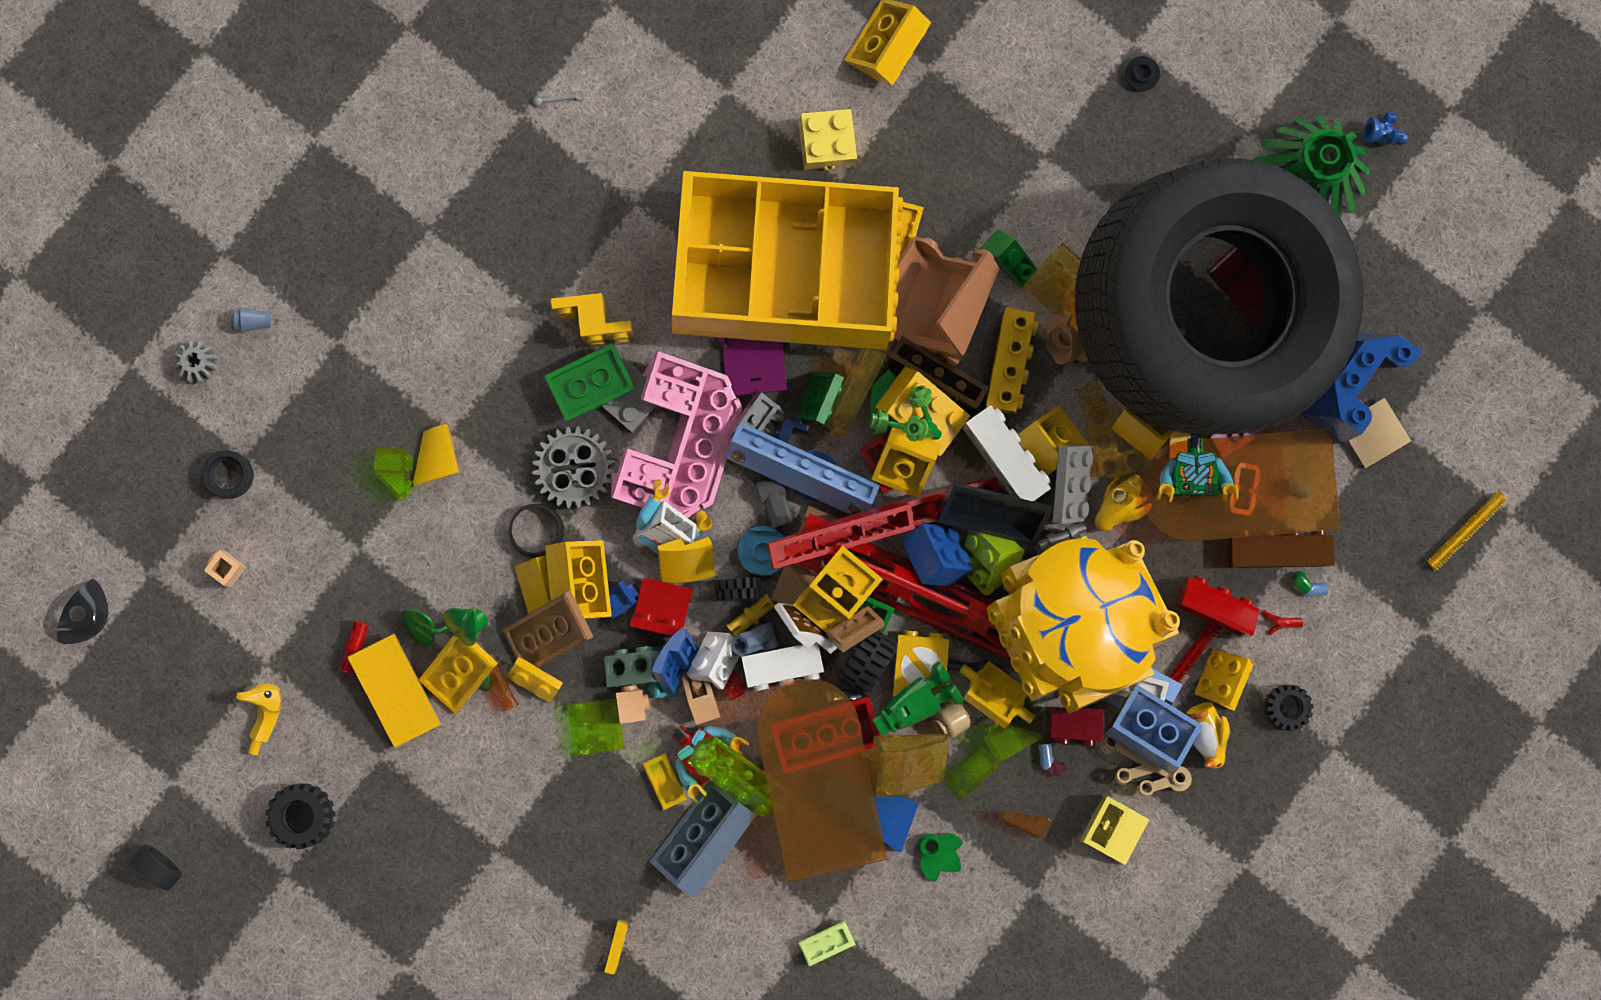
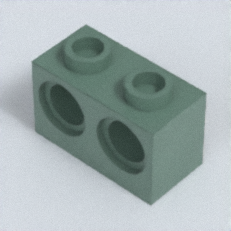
[604,646,661,687]

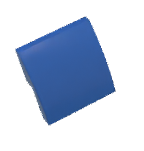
[651,628,699,694]

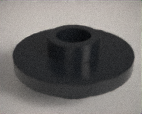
[1125,56,1160,91]

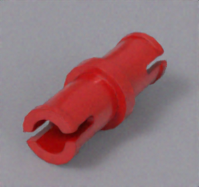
[339,621,369,674]

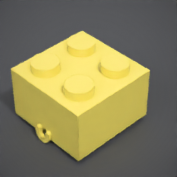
[798,109,857,171]

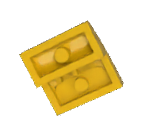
[657,537,715,583]

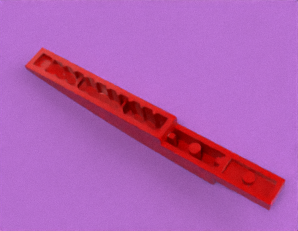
[767,476,1000,569]

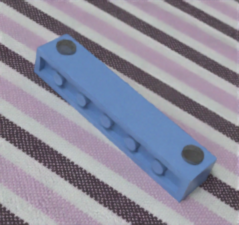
[724,422,880,515]

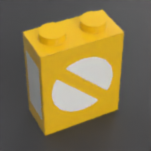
[892,630,949,696]

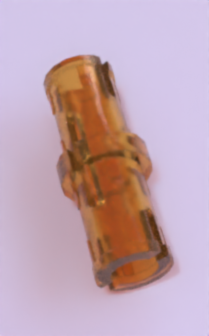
[489,659,519,712]

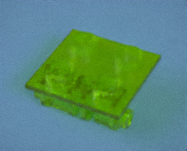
[567,698,625,756]

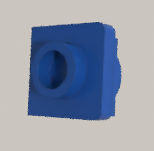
[609,581,639,619]

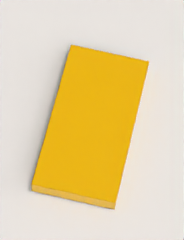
[347,633,441,748]

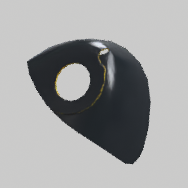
[57,579,109,644]

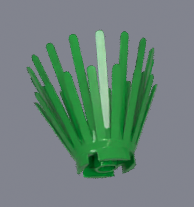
[1253,115,1370,219]

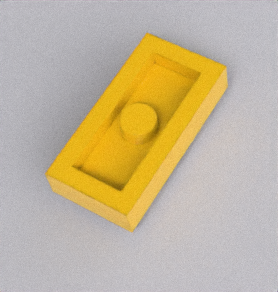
[506,657,562,703]

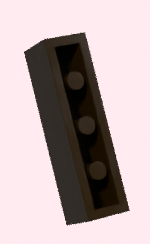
[886,336,989,416]

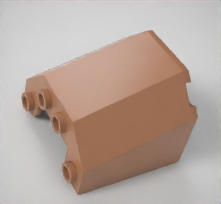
[894,236,1000,367]

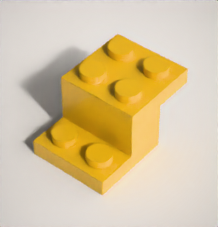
[551,293,635,347]
[793,546,882,633]

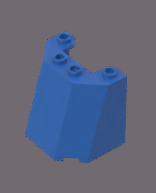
[1300,334,1422,444]

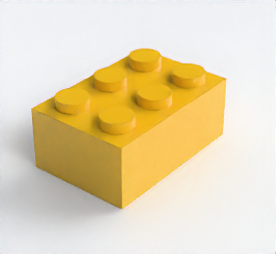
[875,367,970,457]
[545,540,611,620]

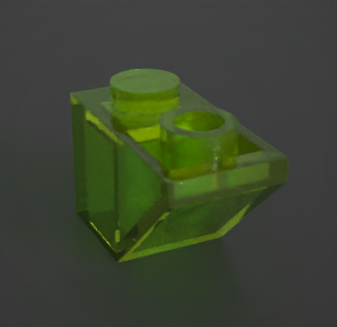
[374,447,414,501]

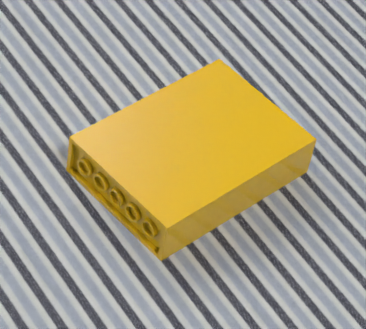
[672,171,903,350]

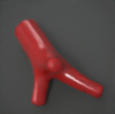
[1262,610,1303,635]

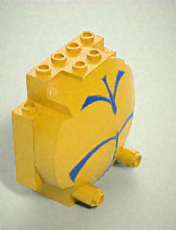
[987,536,1180,714]

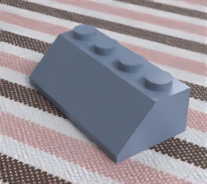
[650,780,757,898]

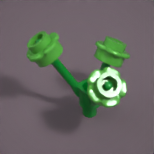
[869,385,942,442]

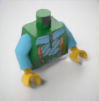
[1157,438,1239,502]

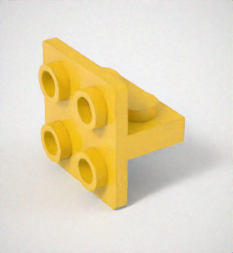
[1195,648,1254,711]

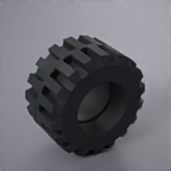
[838,631,898,697]
[265,783,336,849]

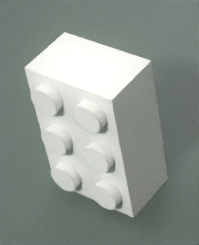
[742,642,824,692]

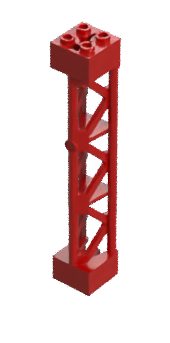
[792,514,1011,660]

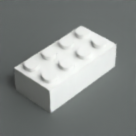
[963,405,1051,501]

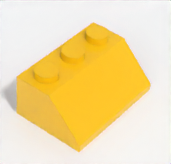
[844,0,931,86]

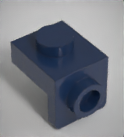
[774,416,809,444]

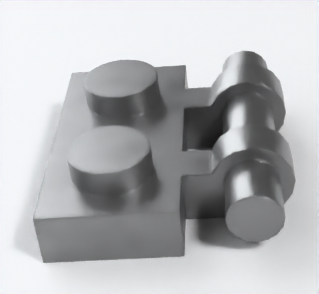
[1031,522,1087,557]

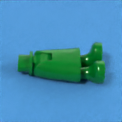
[872,661,964,737]

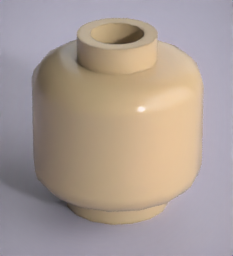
[932,701,971,738]

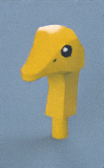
[236,683,282,755]

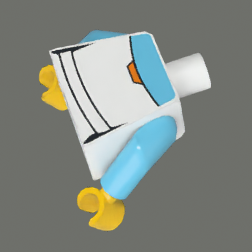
[633,479,712,554]

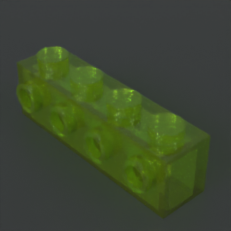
[688,736,791,818]

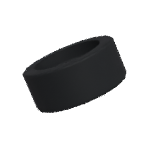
[202,450,254,499]
[131,844,182,891]

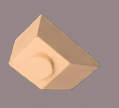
[681,671,720,725]

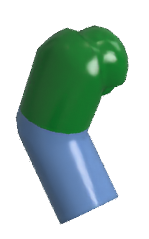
[1292,571,1328,597]

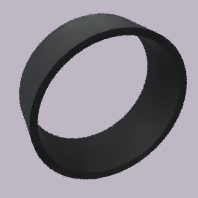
[509,503,564,558]

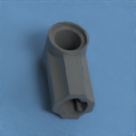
[756,478,793,528]

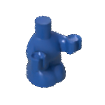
[1363,112,1407,145]

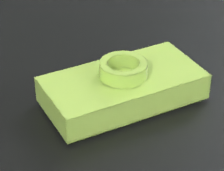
[798,920,856,966]

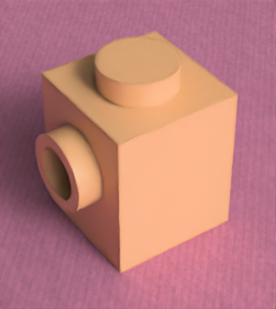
[204,550,247,587]
[616,685,650,724]

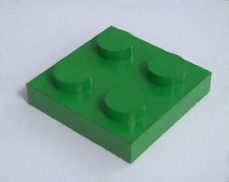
[796,371,844,424]

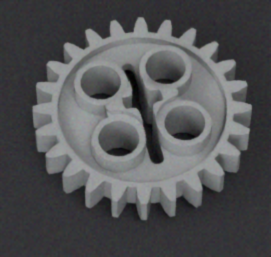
[532,426,615,509]

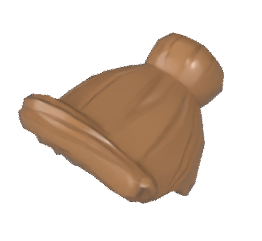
[1046,314,1088,364]

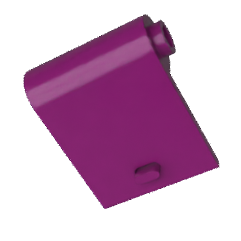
[714,337,787,396]

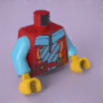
[672,725,749,803]

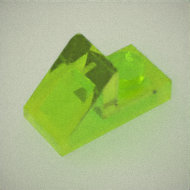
[944,747,1000,800]

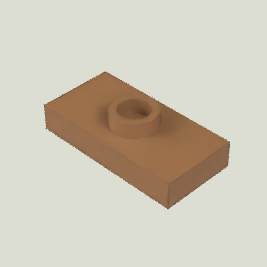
[827,606,884,652]

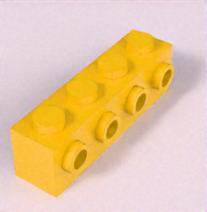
[984,307,1038,414]

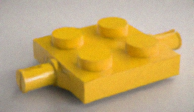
[959,661,1036,729]

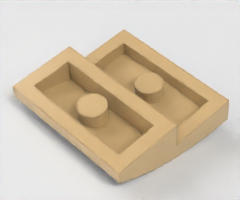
[1349,398,1411,468]

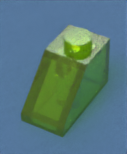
[981,722,1042,764]

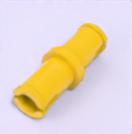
[726,594,775,636]

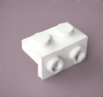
[686,632,739,689]

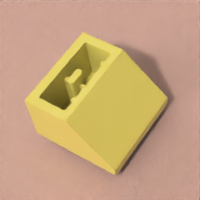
[1080,795,1149,865]

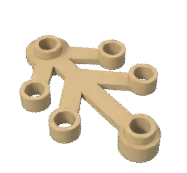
[1099,734,1192,797]

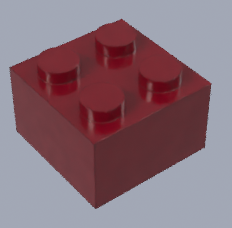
[1046,706,1105,746]

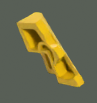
[413,424,460,487]

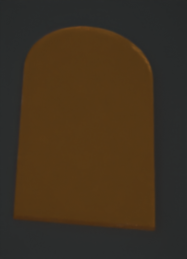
[1140,429,1341,541]
[757,679,887,882]

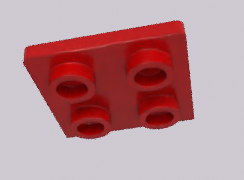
[630,578,692,636]

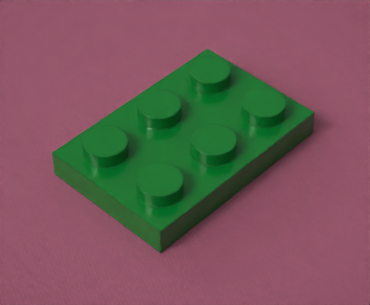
[545,343,636,422]

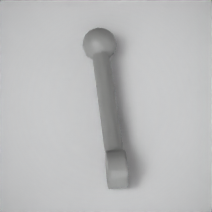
[533,90,585,106]

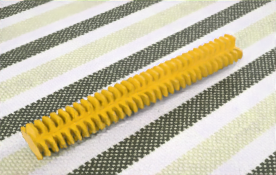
[1427,491,1508,571]

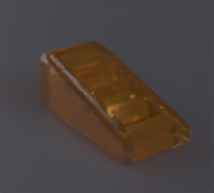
[997,810,1053,838]

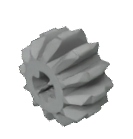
[174,340,218,383]

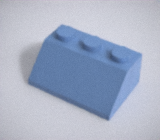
[1105,684,1203,774]

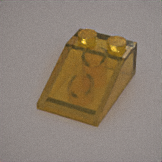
[869,734,950,797]

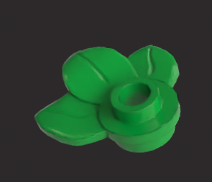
[917,833,963,882]

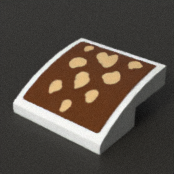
[774,603,837,654]

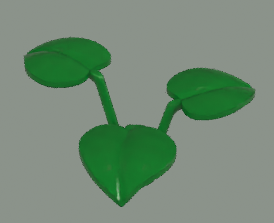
[402,608,491,691]

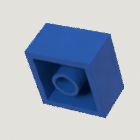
[901,524,973,586]

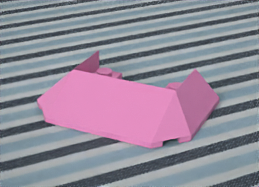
[611,351,743,518]

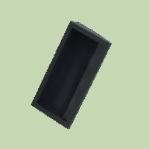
[937,482,1053,546]

